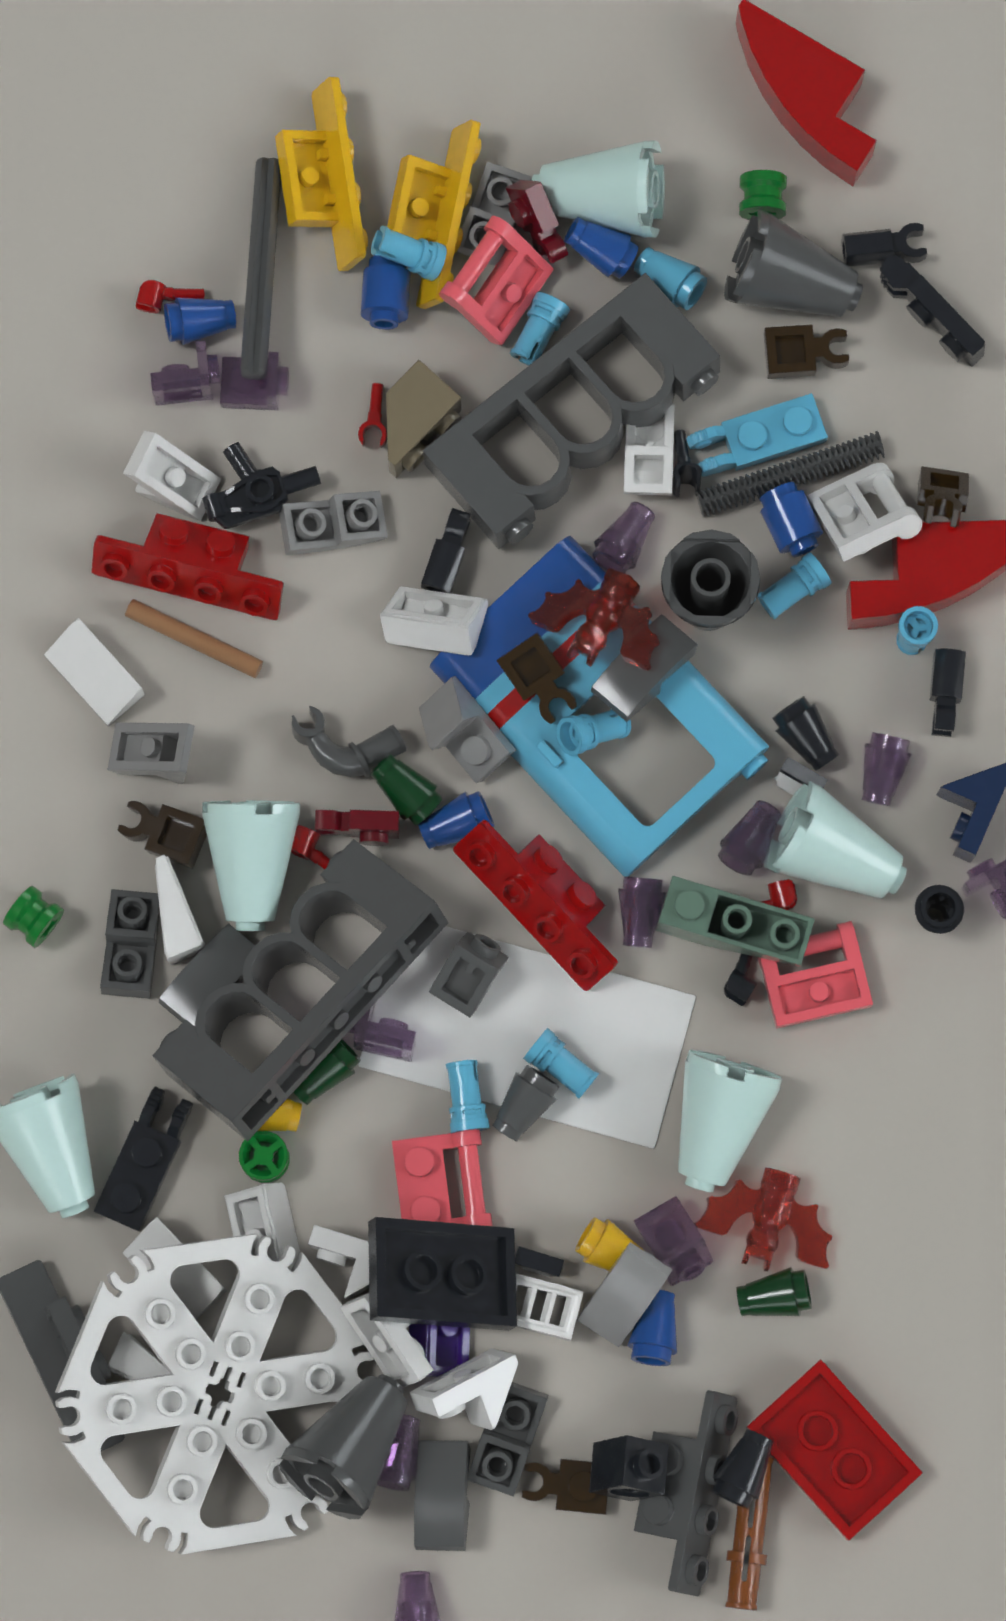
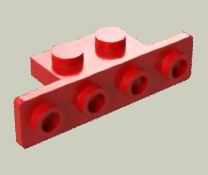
[92,513,284,620]
[453,820,618,991]

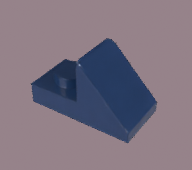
[936,763,1006,863]

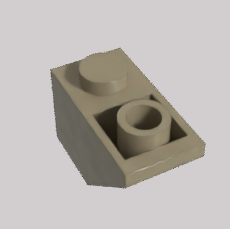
[386,359,462,478]

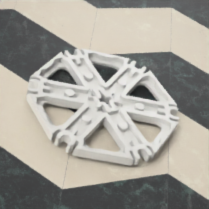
[55,1234,374,1555]

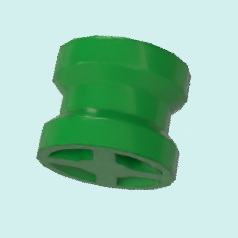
[739,170,787,220]
[3,885,64,948]
[239,1131,290,1183]

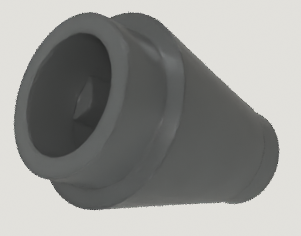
[492,1065,559,1142]

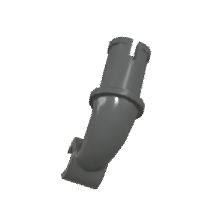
[292,706,407,778]

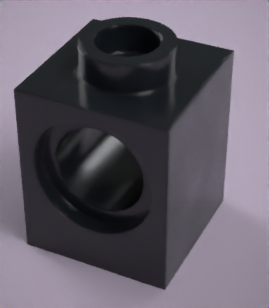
[589,1435,669,1501]

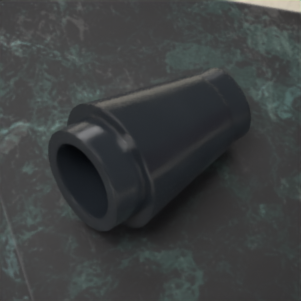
[772,696,839,771]
[915,885,964,934]
[712,1429,774,1509]

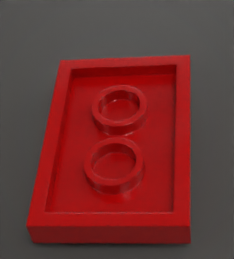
[746,1359,923,1541]

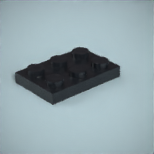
[368,1217,517,1331]

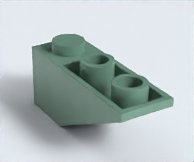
[656,876,815,967]

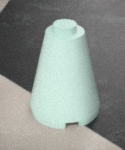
[532,141,665,237]
[764,781,907,899]
[202,800,300,931]
[678,1049,782,1192]
[0,1074,95,1218]

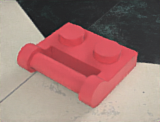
[439,216,554,346]
[758,921,873,1029]
[392,1129,493,1227]

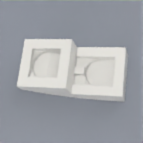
[624,405,675,496]

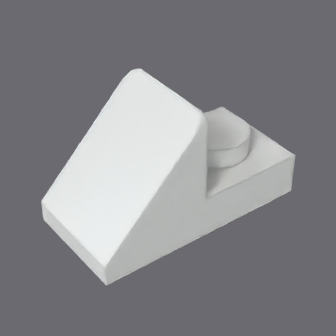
[123,431,221,521]
[308,1225,369,1300]
[340,1293,433,1387]
[409,1348,518,1430]

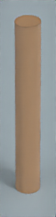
[125,599,263,678]

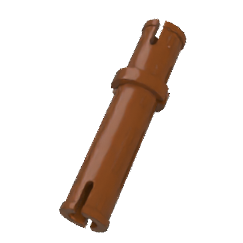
[725,1457,774,1611]

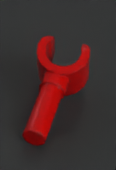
[136,280,205,314]
[358,383,387,448]
[291,825,330,870]
[762,879,797,910]

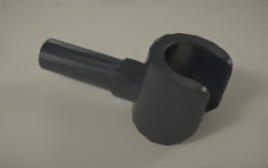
[672,430,702,497]
[724,954,758,1006]

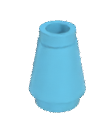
[634,247,707,310]

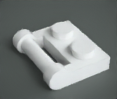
[807,463,922,562]

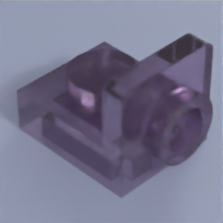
[150,341,220,406]
[220,352,289,410]
[961,858,1006,919]
[348,1004,416,1062]
[634,1196,713,1286]

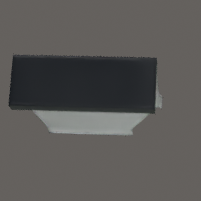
[774,757,828,795]
[515,1246,564,1277]

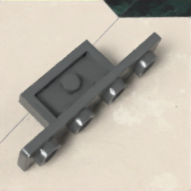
[0,1260,125,1452]
[634,1390,738,1597]

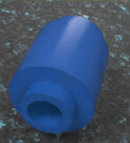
[361,256,411,330]
[760,482,823,558]

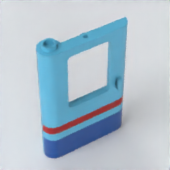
[430,536,769,879]

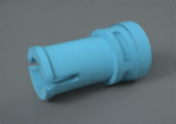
[371,225,447,281]
[510,292,571,366]
[757,552,832,620]
[896,606,938,655]
[556,709,631,756]
[523,1028,599,1099]
[446,1060,490,1133]

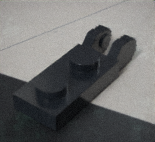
[880,254,985,367]
[94,1086,193,1232]

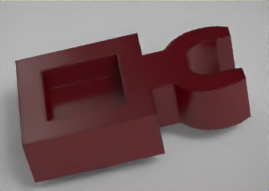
[506,180,568,264]
[315,809,400,846]

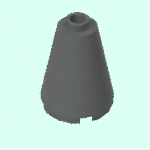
[724,209,863,317]
[661,529,760,631]
[279,1374,407,1519]

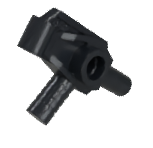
[202,442,321,529]

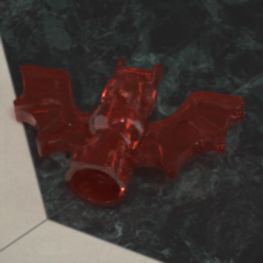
[528,567,660,671]
[694,1167,832,1272]

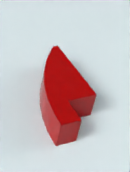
[735,0,877,187]
[846,520,1006,630]

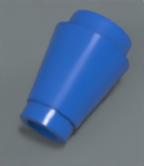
[564,217,639,279]
[164,297,236,345]
[418,791,494,849]
[628,1290,677,1366]

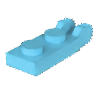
[686,393,828,477]

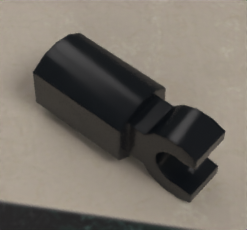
[841,223,927,266]
[421,508,471,593]
[929,648,966,737]

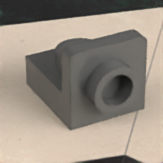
[429,932,509,1018]

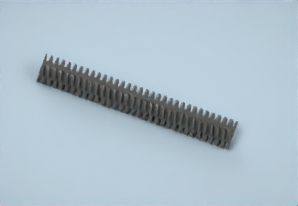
[696,431,885,517]

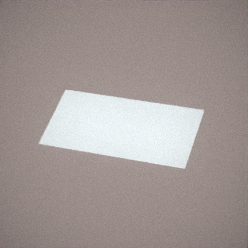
[358,926,696,1149]

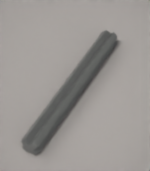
[240,157,281,380]

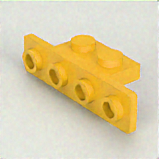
[275,77,368,271]
[387,119,481,309]

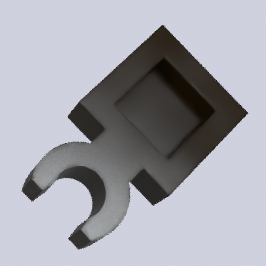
[764,324,849,379]
[917,466,969,527]
[496,631,577,724]
[117,801,207,869]
[521,1459,608,1515]

